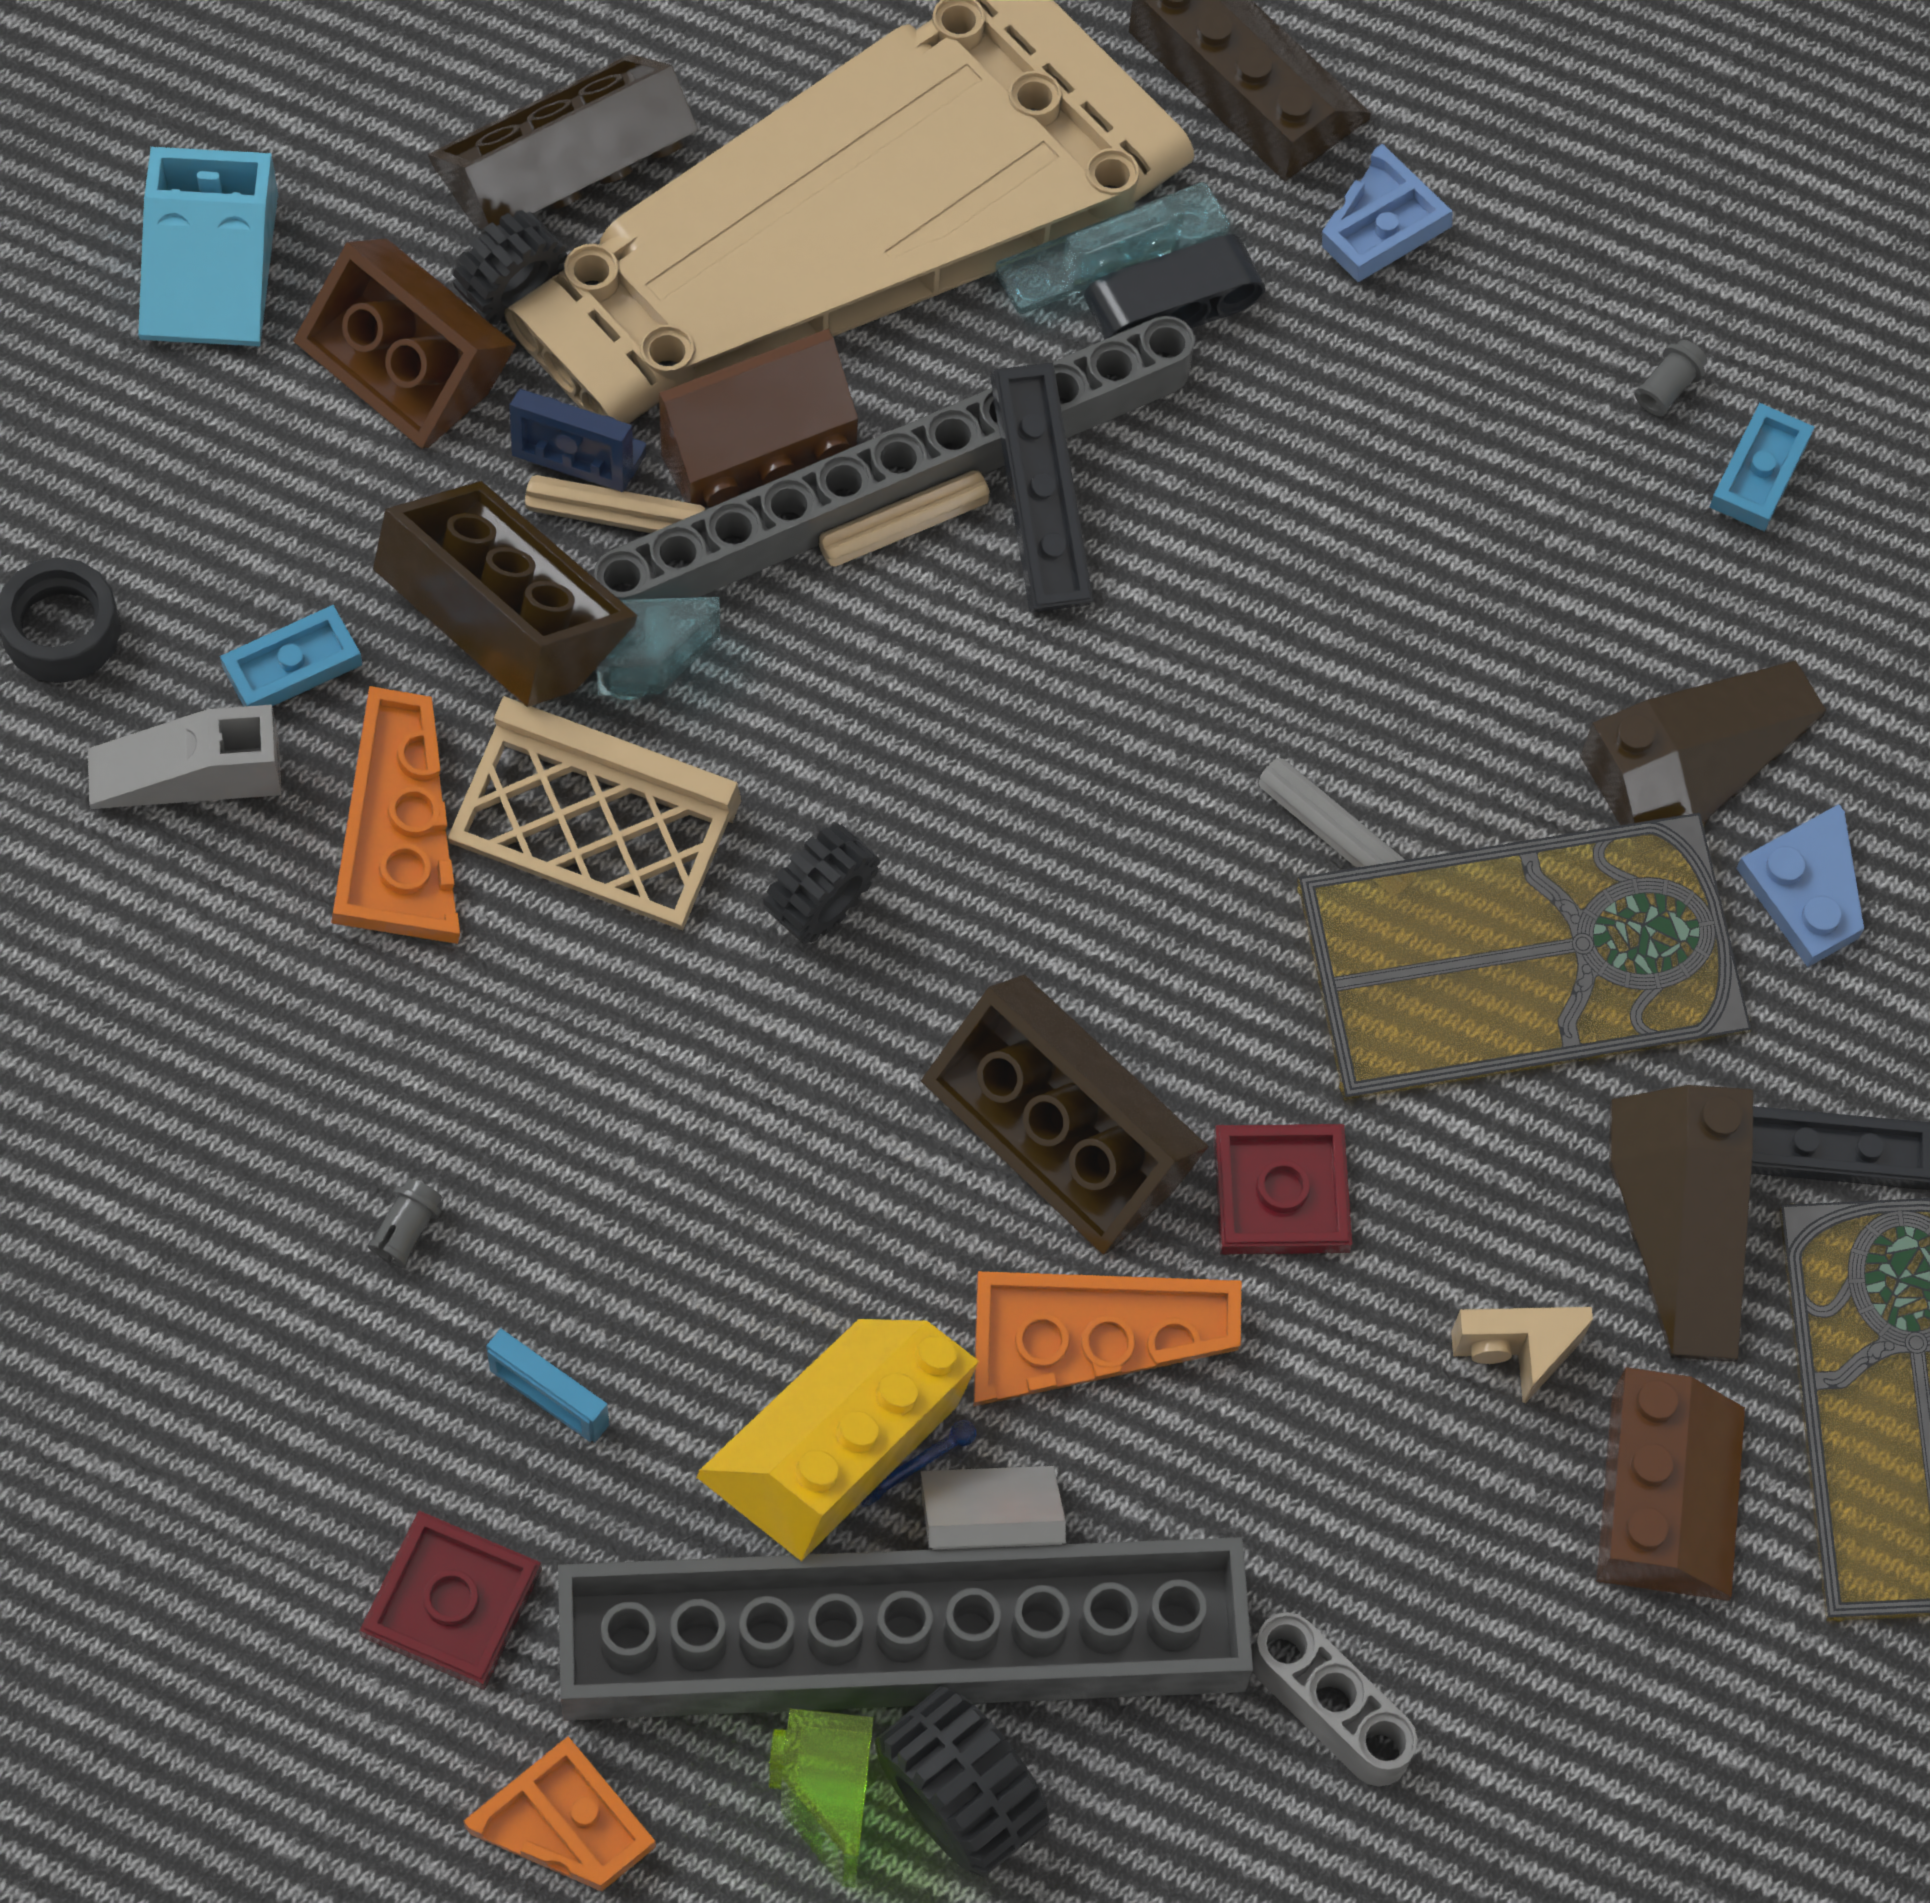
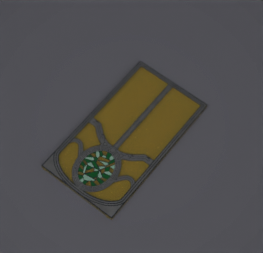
[1297,813,1751,1100]
[1779,1198,1930,1622]

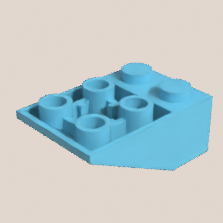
[138,147,278,346]

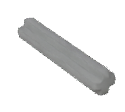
[1259,758,1415,897]

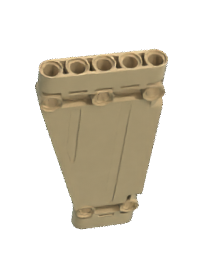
[505,0,1194,424]

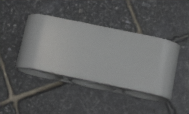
[1252,1612,1418,1787]

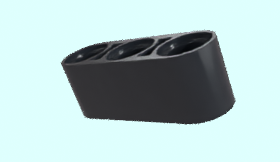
[1084,234,1266,340]

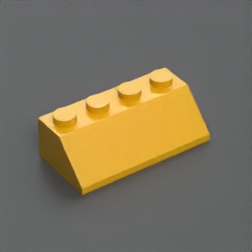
[696,1319,979,1562]

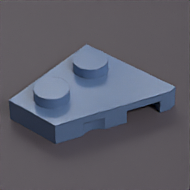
[1322,144,1453,282]
[1736,804,1864,967]

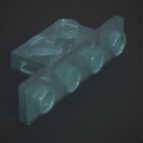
[995,182,1230,314]

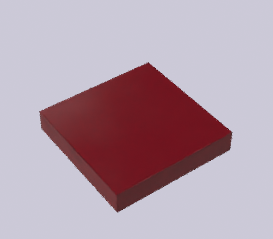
[1214,1124,1352,1255]
[359,1510,542,1690]

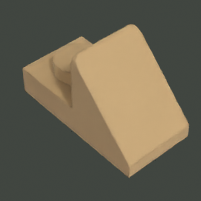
[1451,1307,1593,1403]

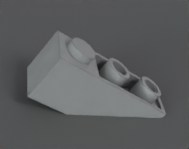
[88,705,282,809]

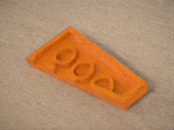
[331,686,460,944]
[973,1271,1242,1407]

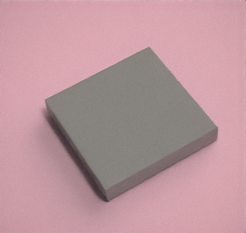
[921,1466,1066,1550]

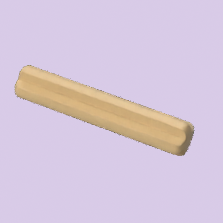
[819,470,990,567]
[525,475,706,533]

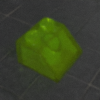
[769,1708,873,1888]

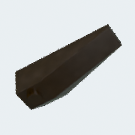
[1580,660,1826,858]
[1609,1085,1753,1362]

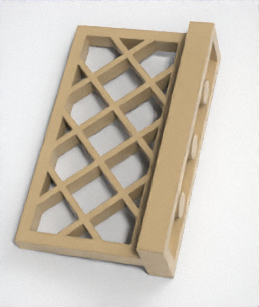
[448,696,741,930]

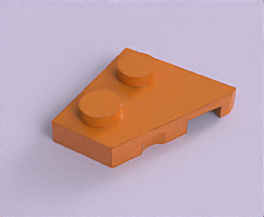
[463,1736,656,1892]

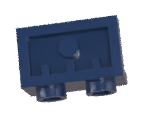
[509,389,646,492]

